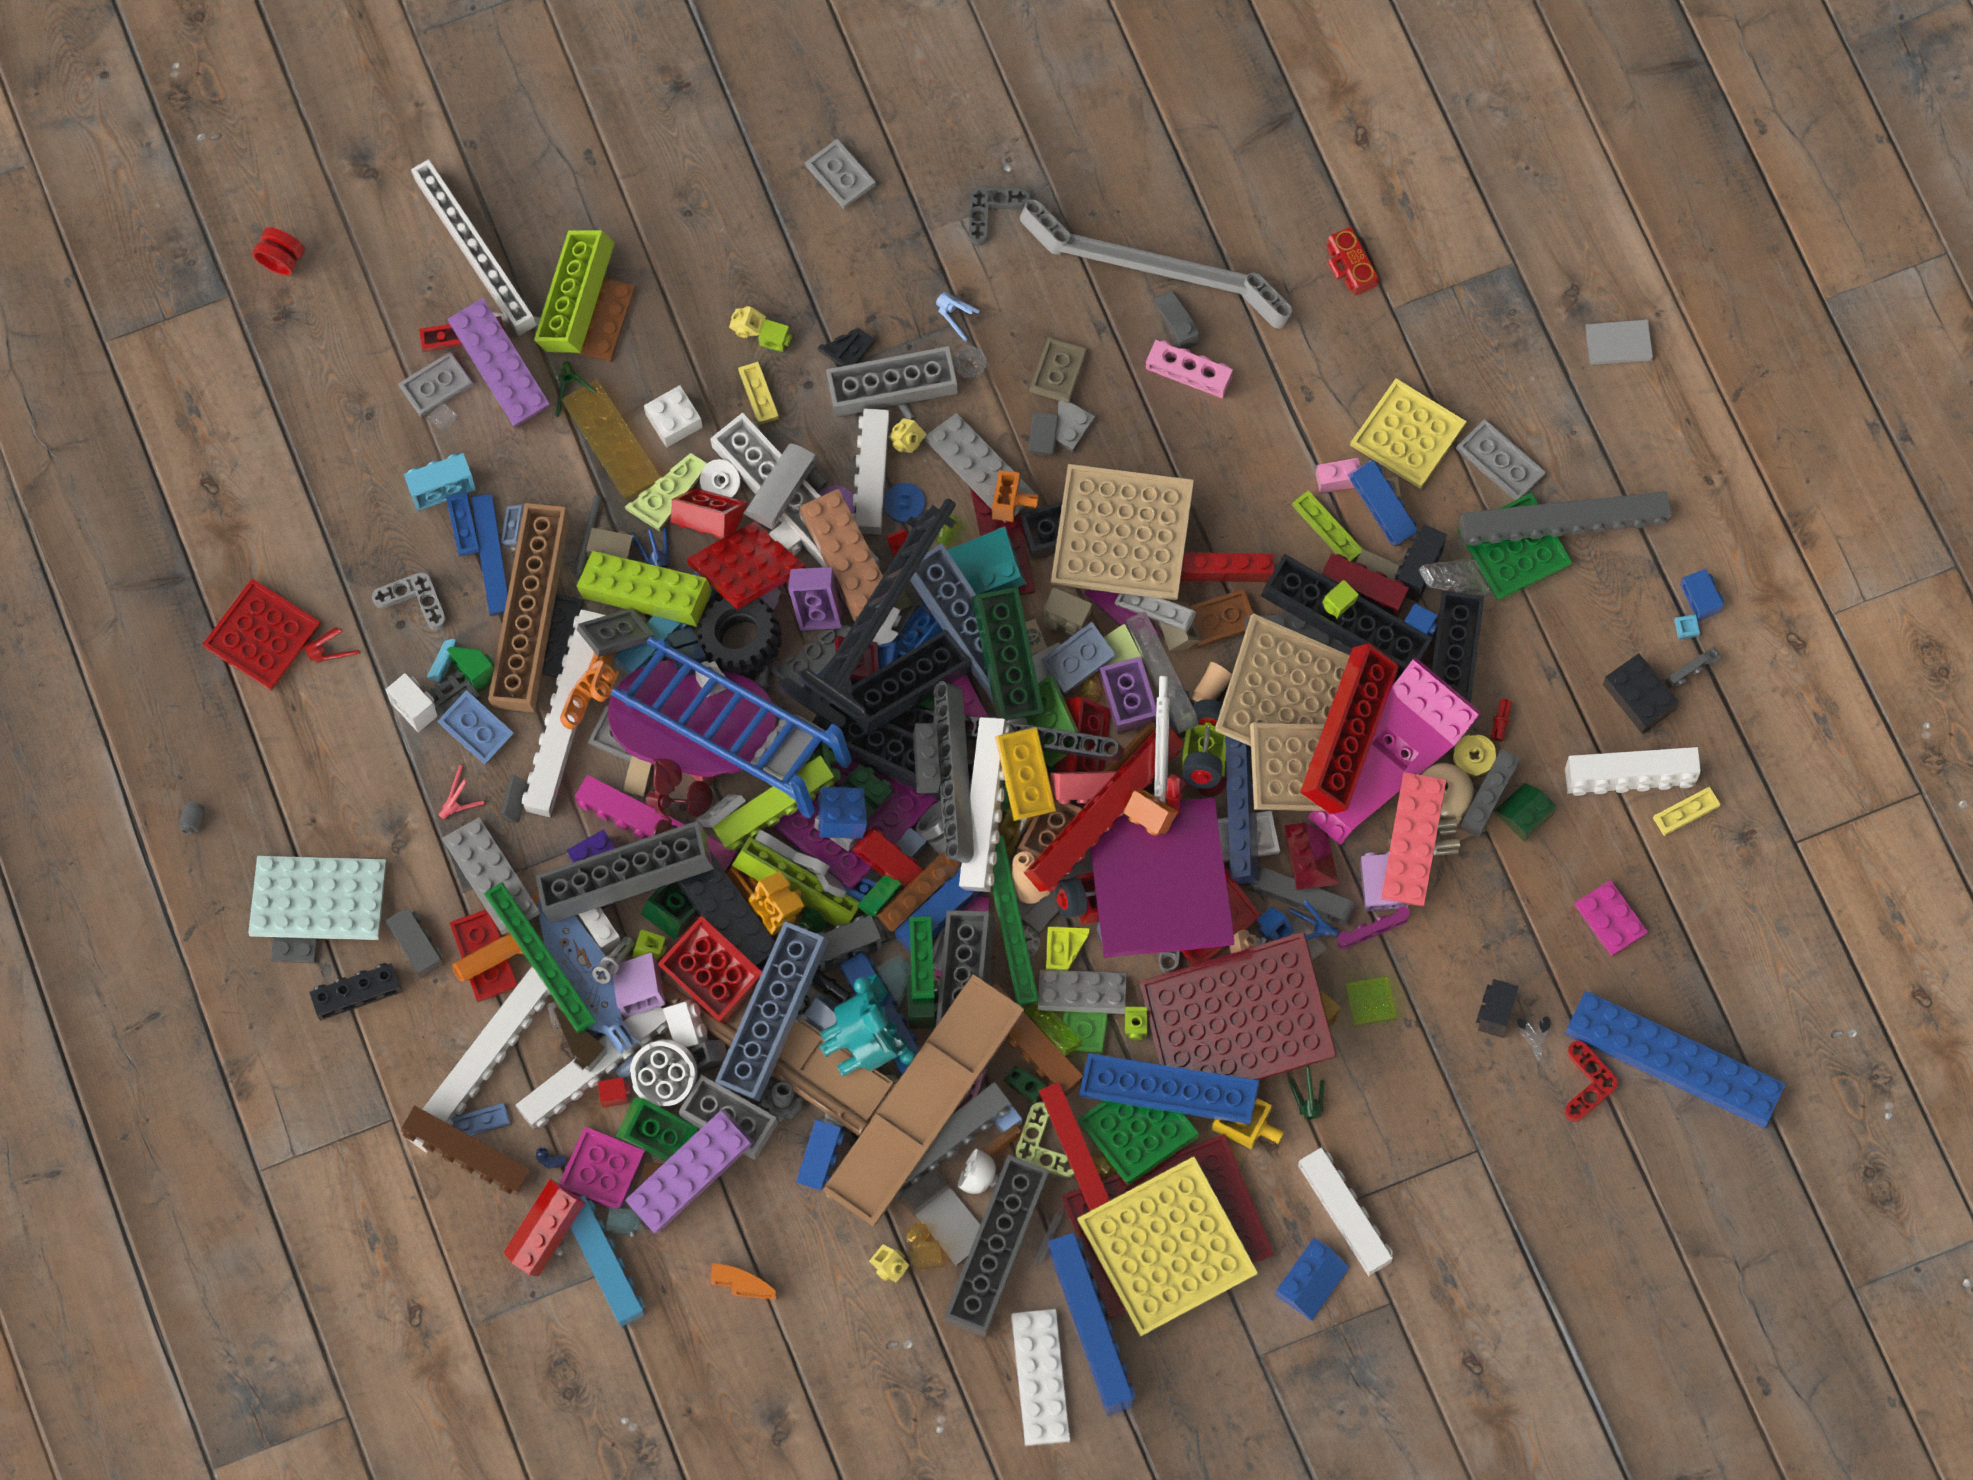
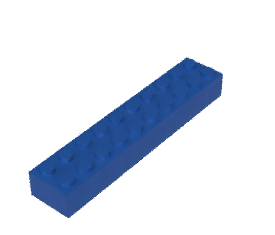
[1565,990,1786,1128]

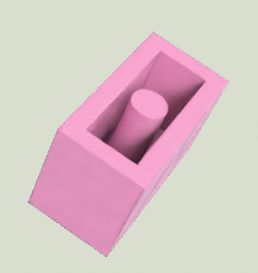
[1316,458,1360,493]

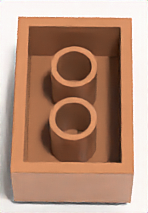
[1018,799,1082,859]

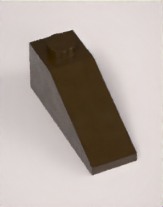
[554,1007,607,1072]

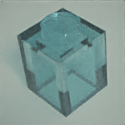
[606,1207,640,1236]

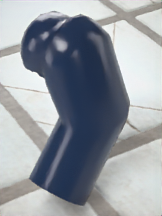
[536,1147,567,1169]

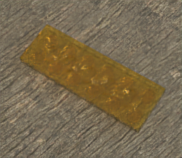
[561,379,661,501]

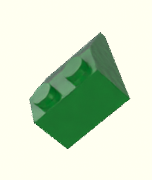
[615,1098,698,1161]

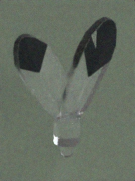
[1517,1016,1550,1061]

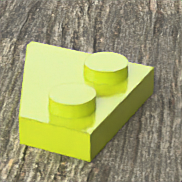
[1046,927,1089,971]

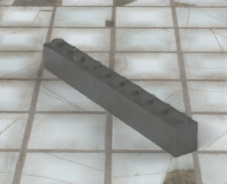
[1458,491,1672,546]

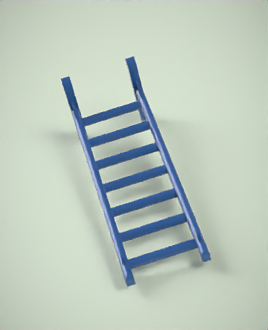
[611,636,852,818]

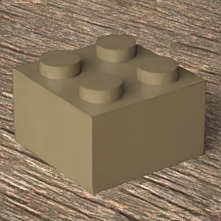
[1043,587,1092,638]

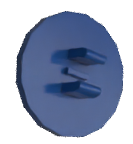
[884,483,925,522]

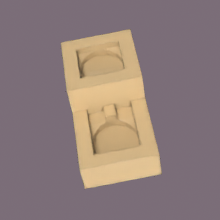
[623,756,653,798]

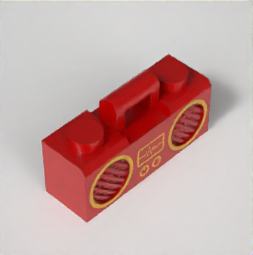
[1326,226,1378,296]

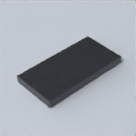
[542,594,583,678]

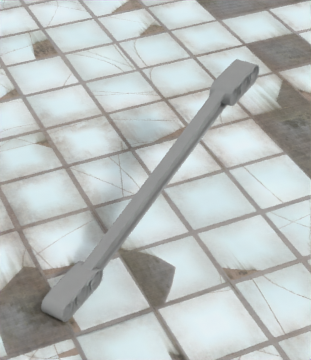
[1020,199,1292,328]

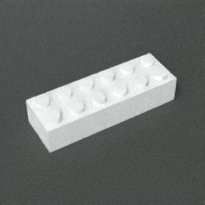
[1565,747,1701,796]

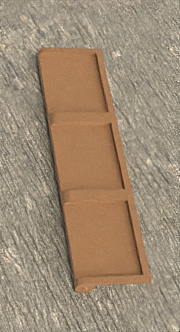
[662,973,896,1137]
[822,975,1025,1227]

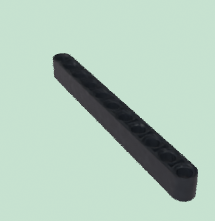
[899,707,1124,762]

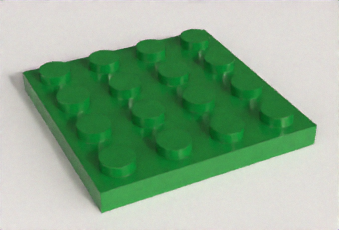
[1457,492,1572,601]
[1077,1101,1199,1186]

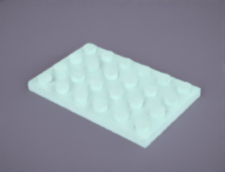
[248,856,387,940]

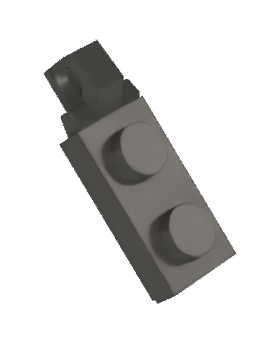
[1666,646,1721,688]

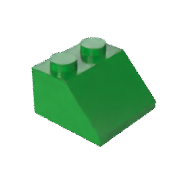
[446,647,494,693]

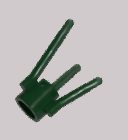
[1288,1066,1325,1120]

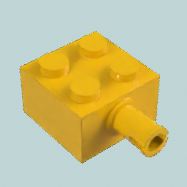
[1212,1098,1284,1150]

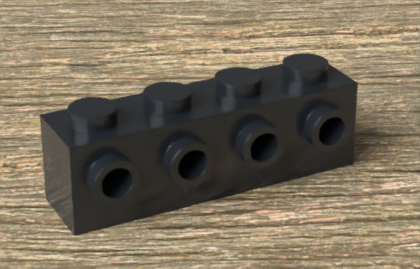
[309,963,402,1021]

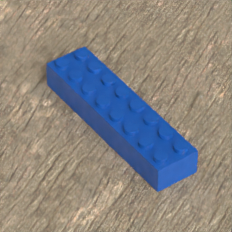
[1048,1232,1135,1416]

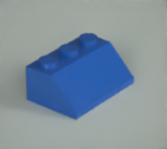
[891,602,944,658]
[1275,1237,1349,1321]

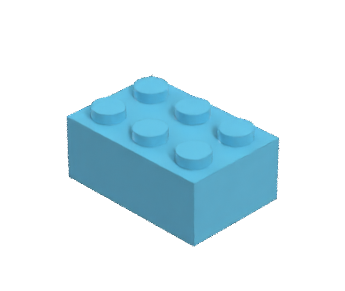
[404,453,476,511]

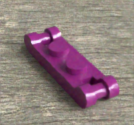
[1337,906,1410,950]

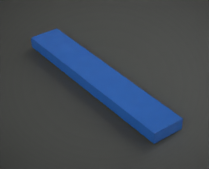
[471,494,508,616]

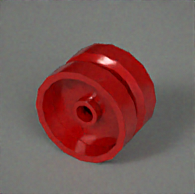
[252,227,305,276]

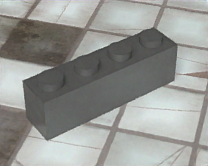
[1461,748,1520,838]

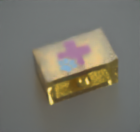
[999,807,1034,855]

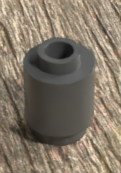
[178,801,205,835]

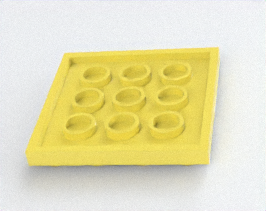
[1350,378,1466,489]

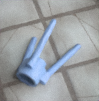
[936,291,980,341]

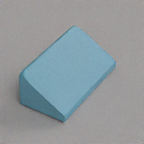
[427,639,459,683]

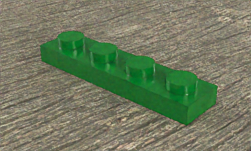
[909,916,934,999]

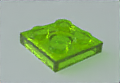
[1345,976,1397,1027]

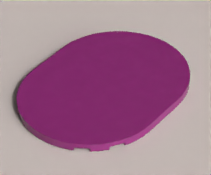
[608,660,776,777]

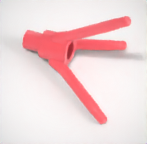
[438,765,485,820]

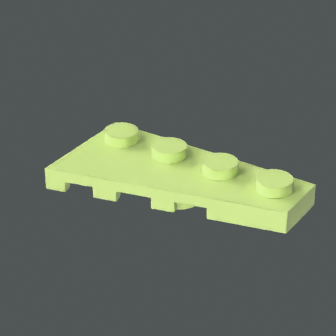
[625,453,707,532]

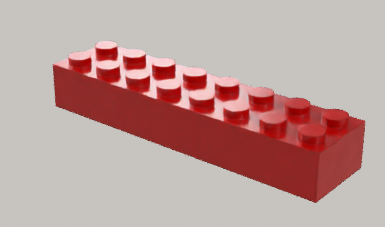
[1300,643,1399,814]

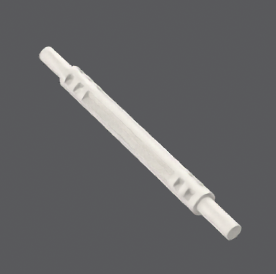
[1154,676,1170,804]

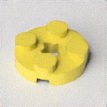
[1453,734,1496,778]

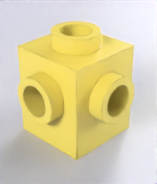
[729,306,766,338]
[888,418,927,453]
[869,1244,910,1282]

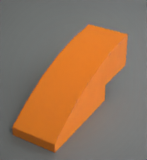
[710,1263,777,1300]

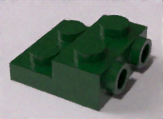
[840,764,892,821]

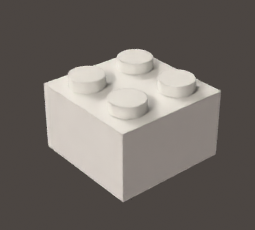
[644,385,702,448]
[385,673,437,733]

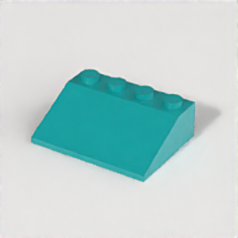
[947,527,1026,595]

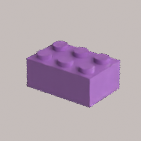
[788,567,844,630]
[1100,657,1157,734]

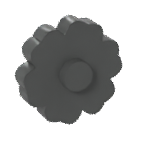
[759,1080,804,1121]

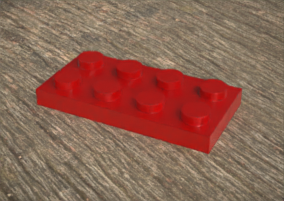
[449,909,517,1003]

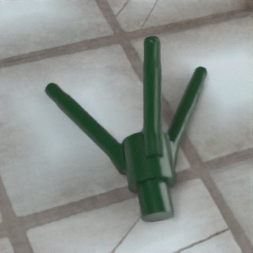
[555,361,597,417]

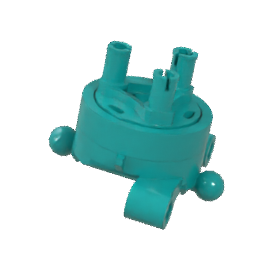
[819,974,916,1077]

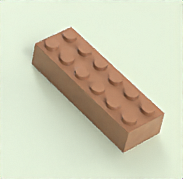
[800,489,883,622]

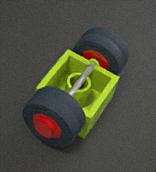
[1182,699,1226,788]

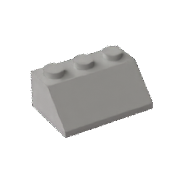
[750,715,825,780]

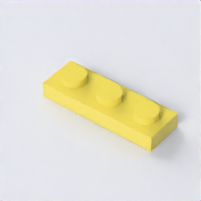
[738,362,779,425]
[1653,786,1720,836]

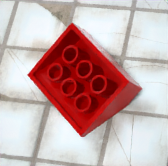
[658,916,762,1025]

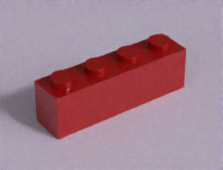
[419,316,504,352]
[852,829,925,903]

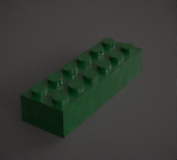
[972,587,1044,721]

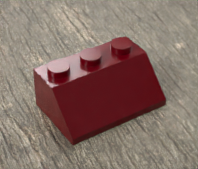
[1284,822,1339,890]

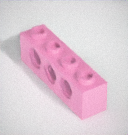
[1146,340,1233,399]

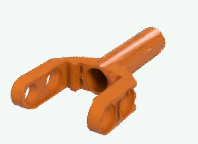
[560,652,619,729]
[452,892,539,982]

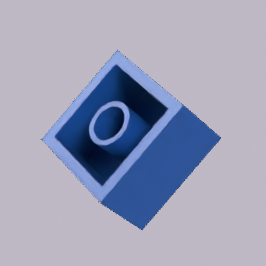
[817,787,867,839]

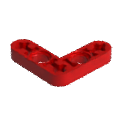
[1564,1041,1618,1122]

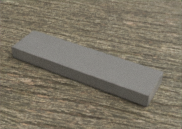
[1115,593,1197,632]

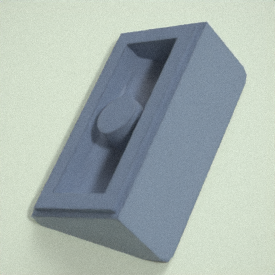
[500,504,524,548]

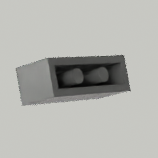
[913,723,940,793]
[385,907,443,978]

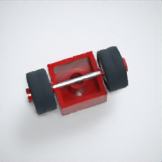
[1055,872,1099,925]

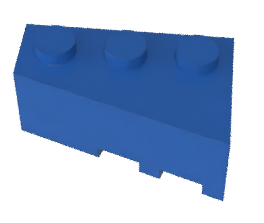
[796,1117,846,1191]

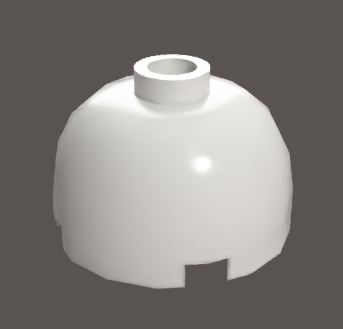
[958,1149,998,1194]

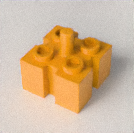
[748,871,804,936]

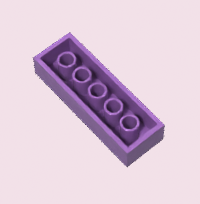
[448,298,550,428]
[625,1110,755,1233]

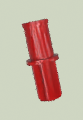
[1490,699,1512,742]
[1165,774,1182,815]

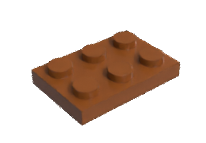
[1189,589,1253,648]

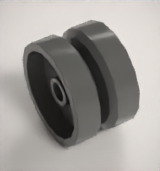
[916,800,945,853]

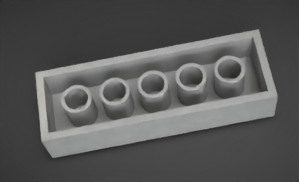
[826,346,958,417]

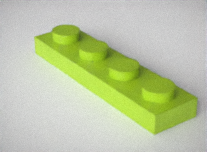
[1292,490,1362,562]

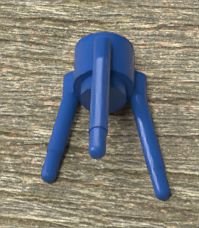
[630,528,670,568]

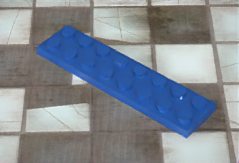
[1079,1053,1260,1124]

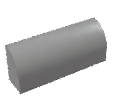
[744,444,816,530]

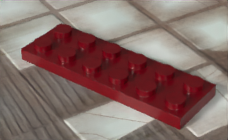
[969,486,1035,596]

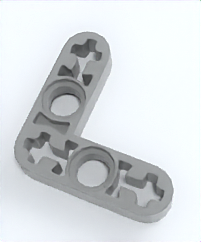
[372,572,446,630]
[755,830,830,877]

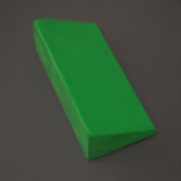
[857,875,902,919]

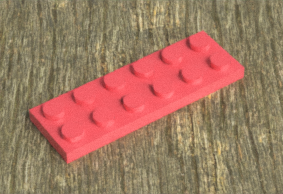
[1381,772,1446,907]

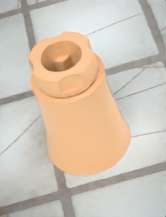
[1190,662,1232,704]

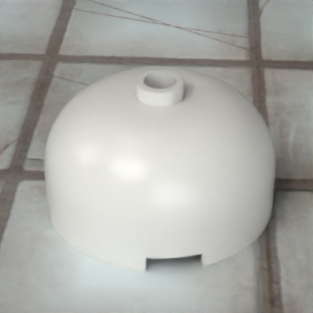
[630,1040,697,1107]

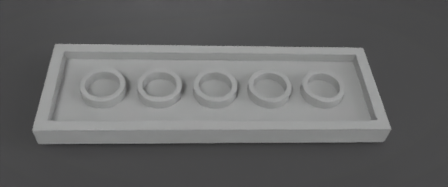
[925,413,1036,523]
[442,817,540,935]

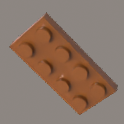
[577,278,635,362]

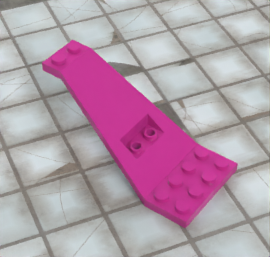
[1308,658,1481,845]

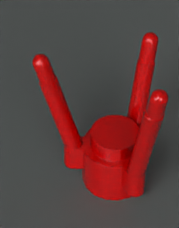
[304,627,359,663]

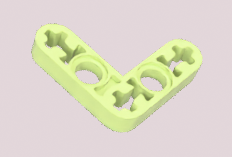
[1016,1103,1074,1178]

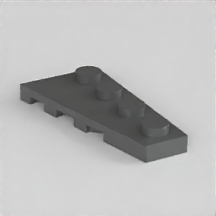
[770,622,851,687]

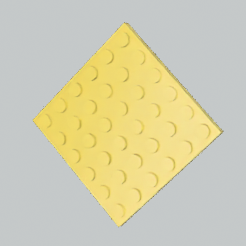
[1077,1157,1258,1337]

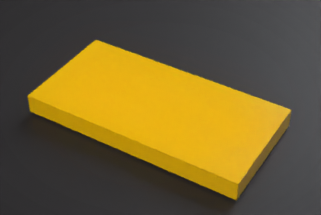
[995,727,1056,821]

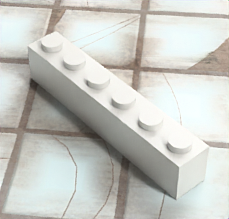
[852,409,889,535]
[1298,1147,1393,1276]

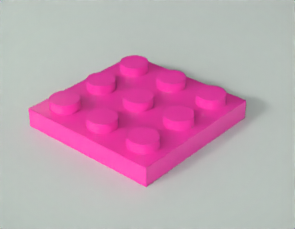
[559,1127,645,1212]

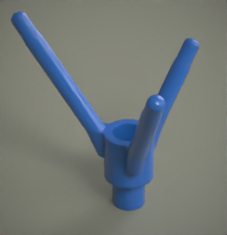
[1288,900,1338,941]

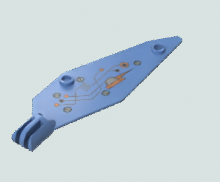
[538,895,638,1054]

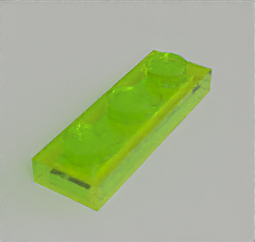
[1024,1002,1082,1056]

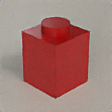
[597,1077,631,1108]

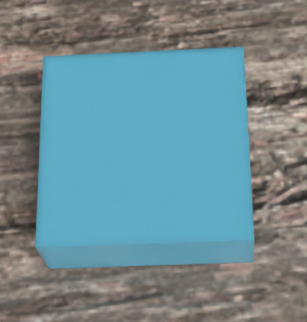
[1674,614,1700,640]

